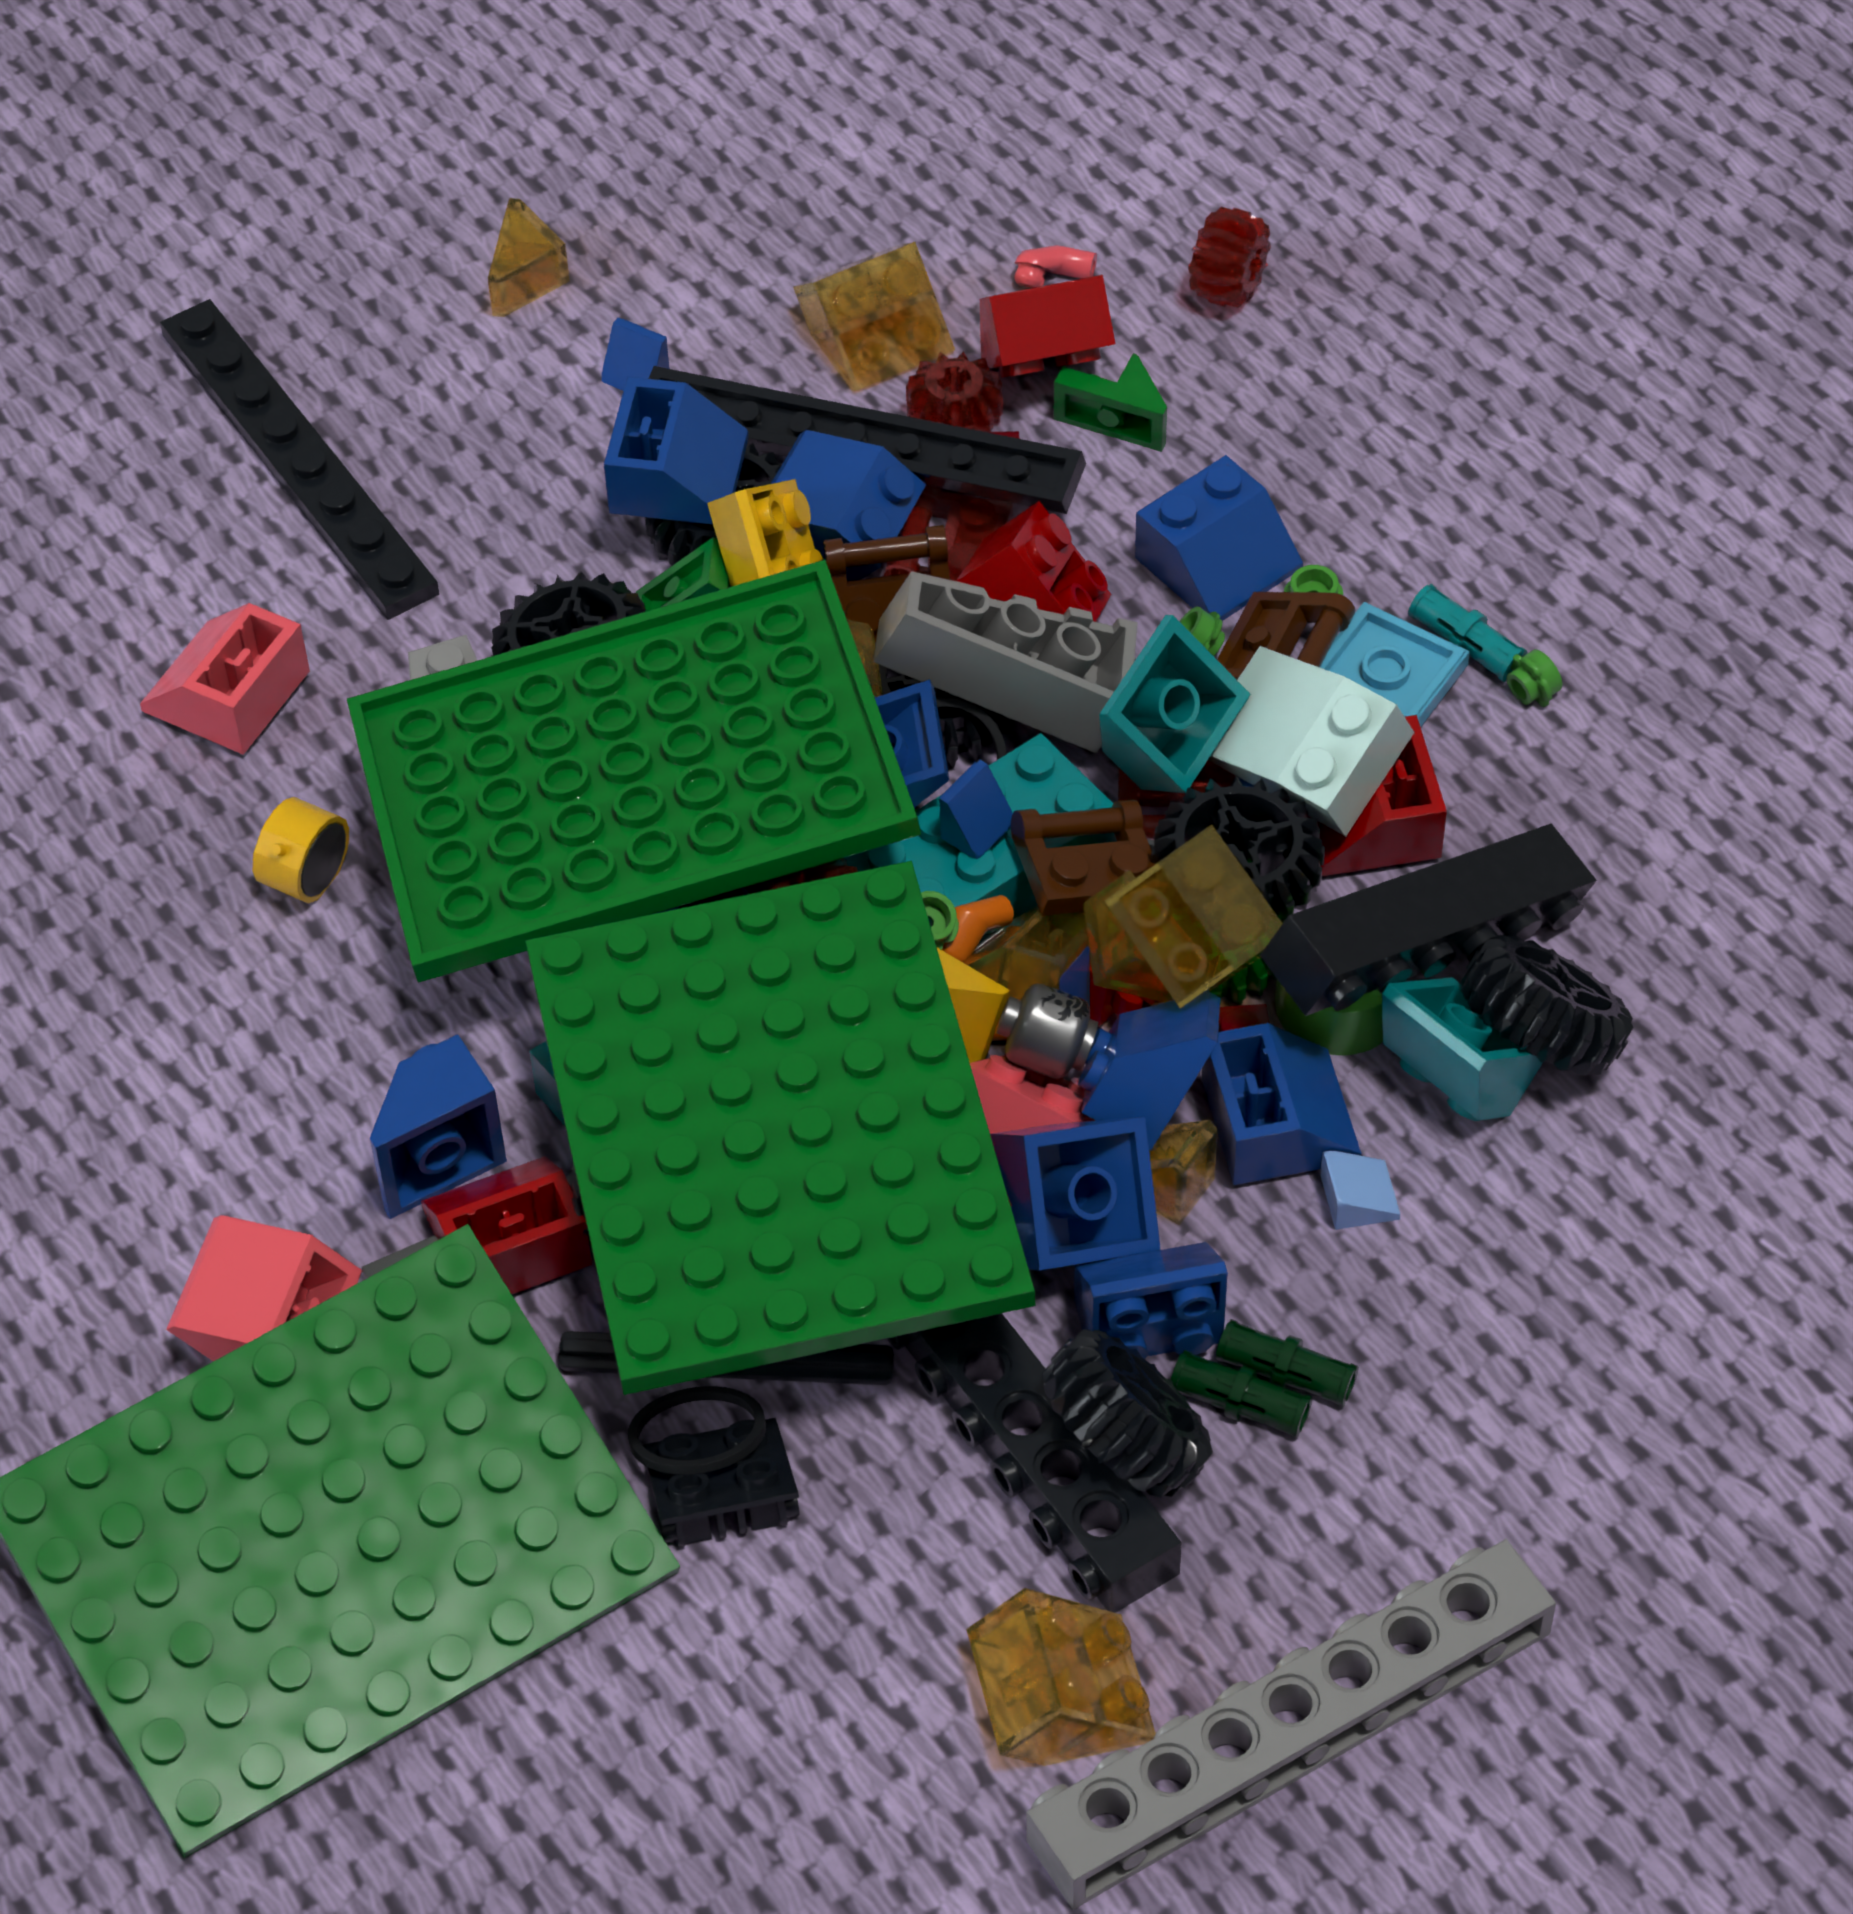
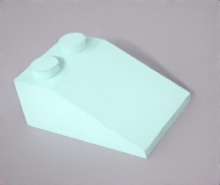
[1208,646,1415,837]

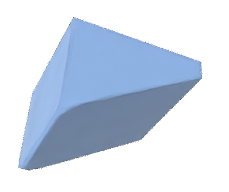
[1320,1151,1400,1230]

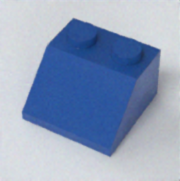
[771,430,926,581]
[1135,455,1303,621]
[1078,992,1220,1150]
[370,1034,507,1219]
[990,1117,1161,1271]

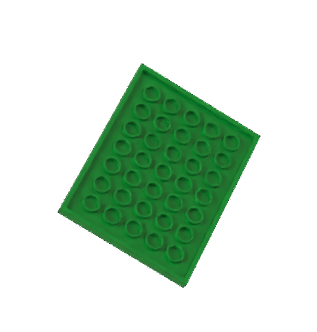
[347,560,921,983]
[525,861,1036,1395]
[0,1224,680,1858]

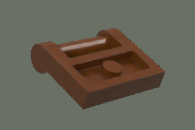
[823,525,950,644]
[1217,592,1355,680]
[1011,799,1167,916]

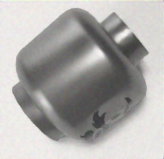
[996,983,1098,1079]

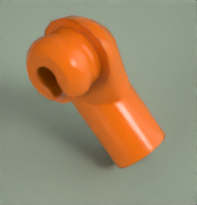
[942,895,1014,963]

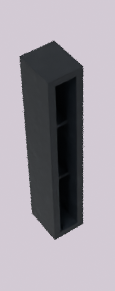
[1260,823,1597,1016]

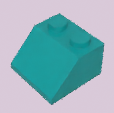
[1099,615,1251,793]
[1382,977,1543,1121]

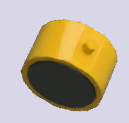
[252,797,349,904]

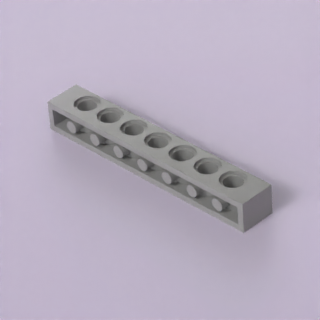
[1026,1539,1556,1910]

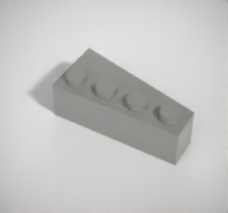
[873,571,1138,753]

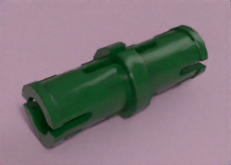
[1216,1319,1359,1407]
[1171,1350,1313,1438]

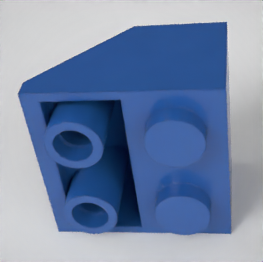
[604,377,749,524]
[1201,1023,1362,1185]
[1074,1242,1228,1359]

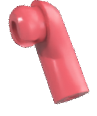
[1014,245,1097,288]

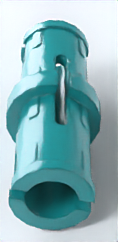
[1408,584,1528,682]

